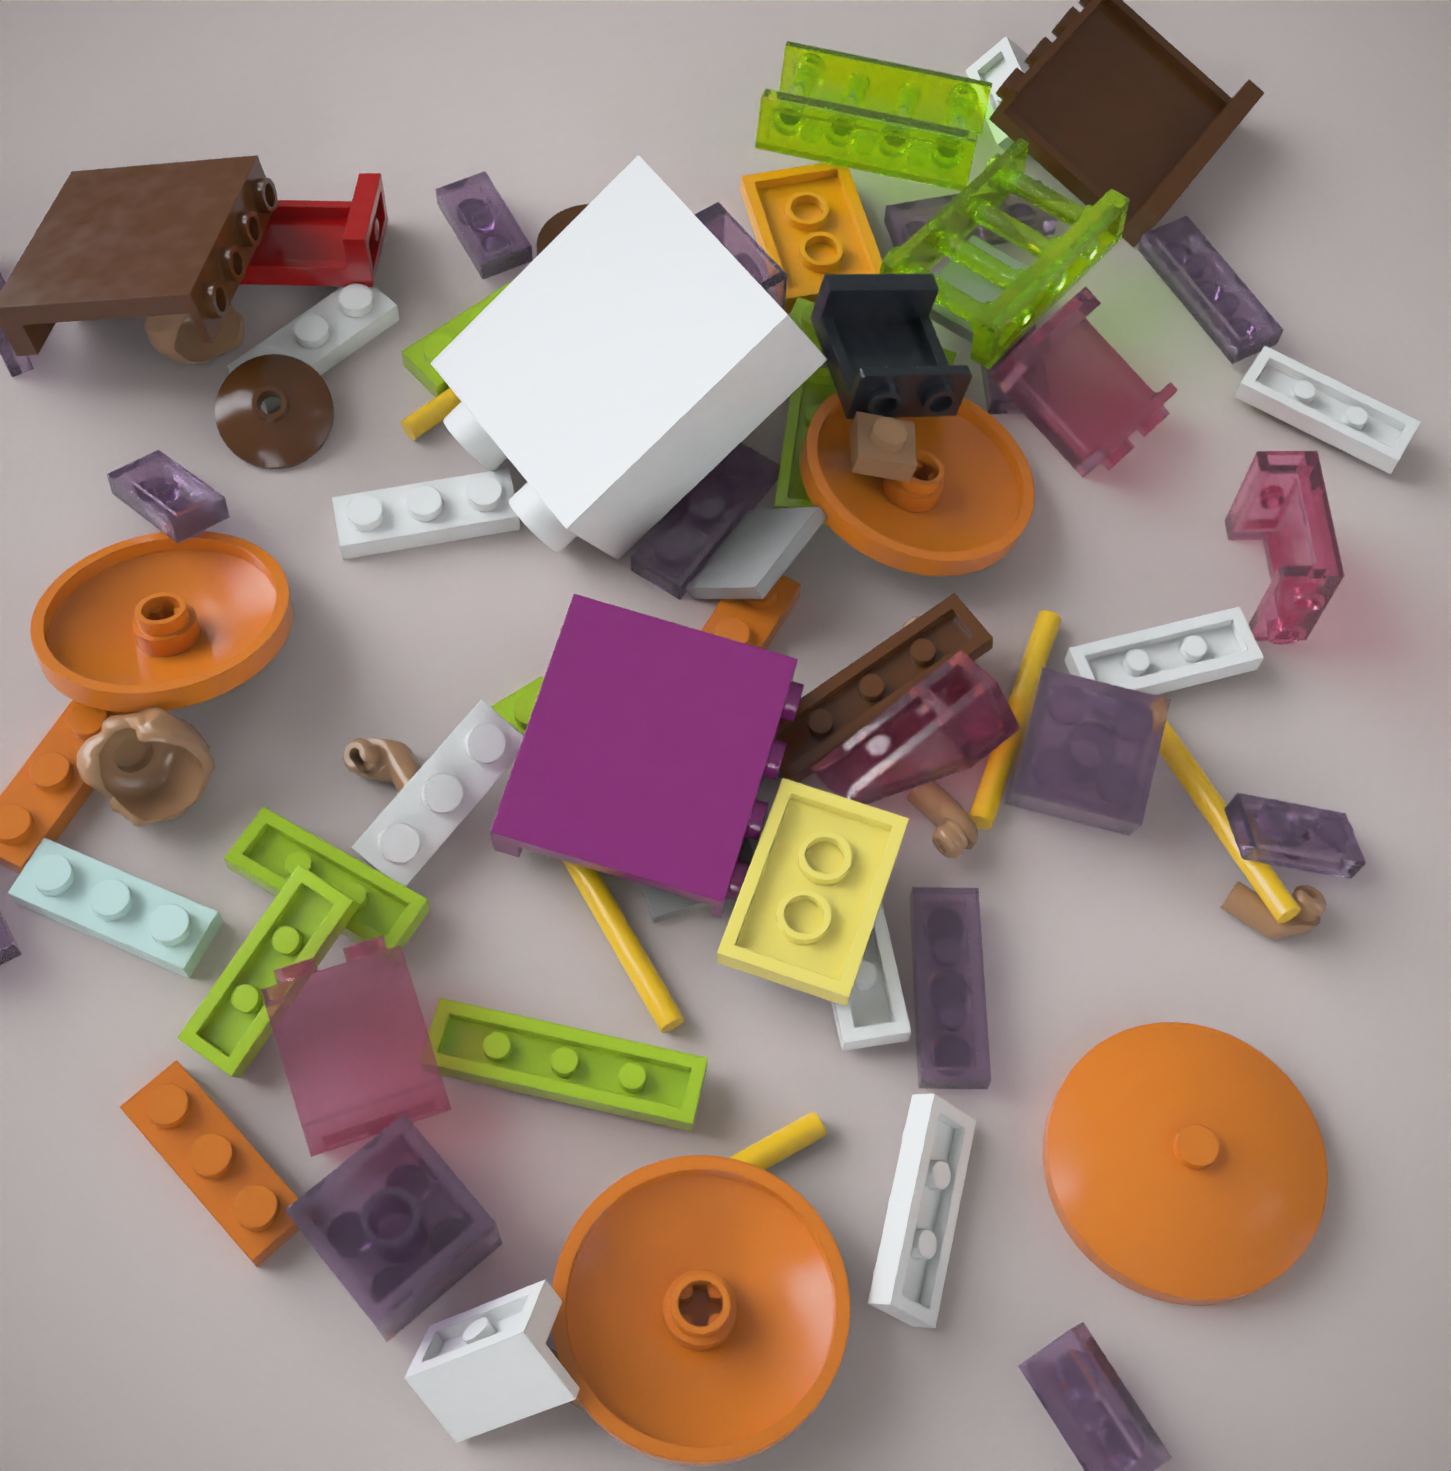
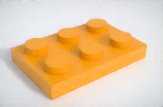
[740,159,887,313]

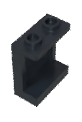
[810,274,972,419]

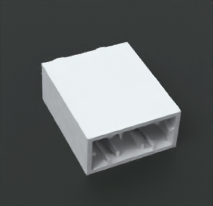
[431,155,827,560]

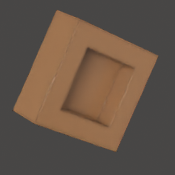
[850,411,917,483]

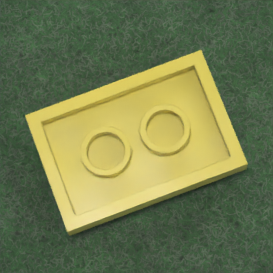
[716,778,909,1007]

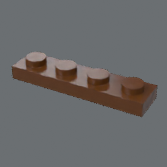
[775,593,993,783]

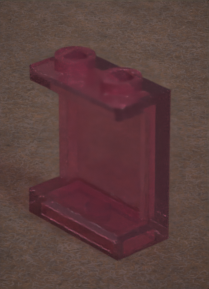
[989,286,1178,477]
[1225,451,1345,645]
[261,936,451,1157]

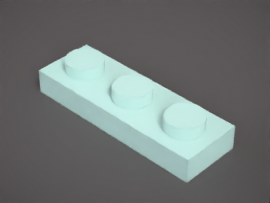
[8,837,223,979]

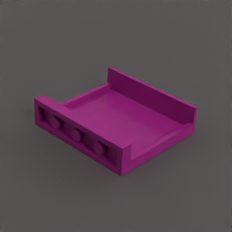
[490,594,805,918]

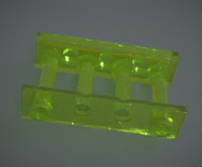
[755,41,993,192]
[880,138,1130,370]

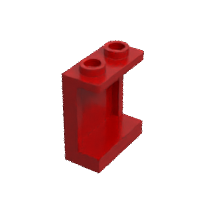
[239,173,388,287]

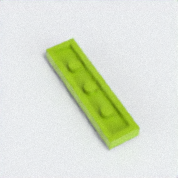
[420,997,708,1132]

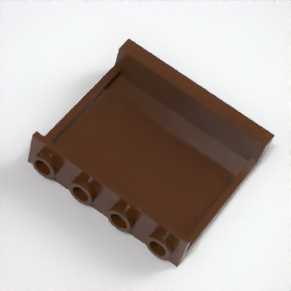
[989,0,1264,248]
[0,155,277,356]

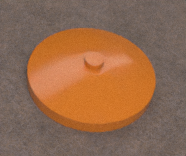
[800,392,1035,577]
[30,530,293,713]
[1042,1022,1328,1306]
[552,1155,850,1467]

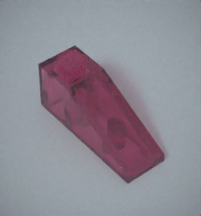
[811,650,1021,805]

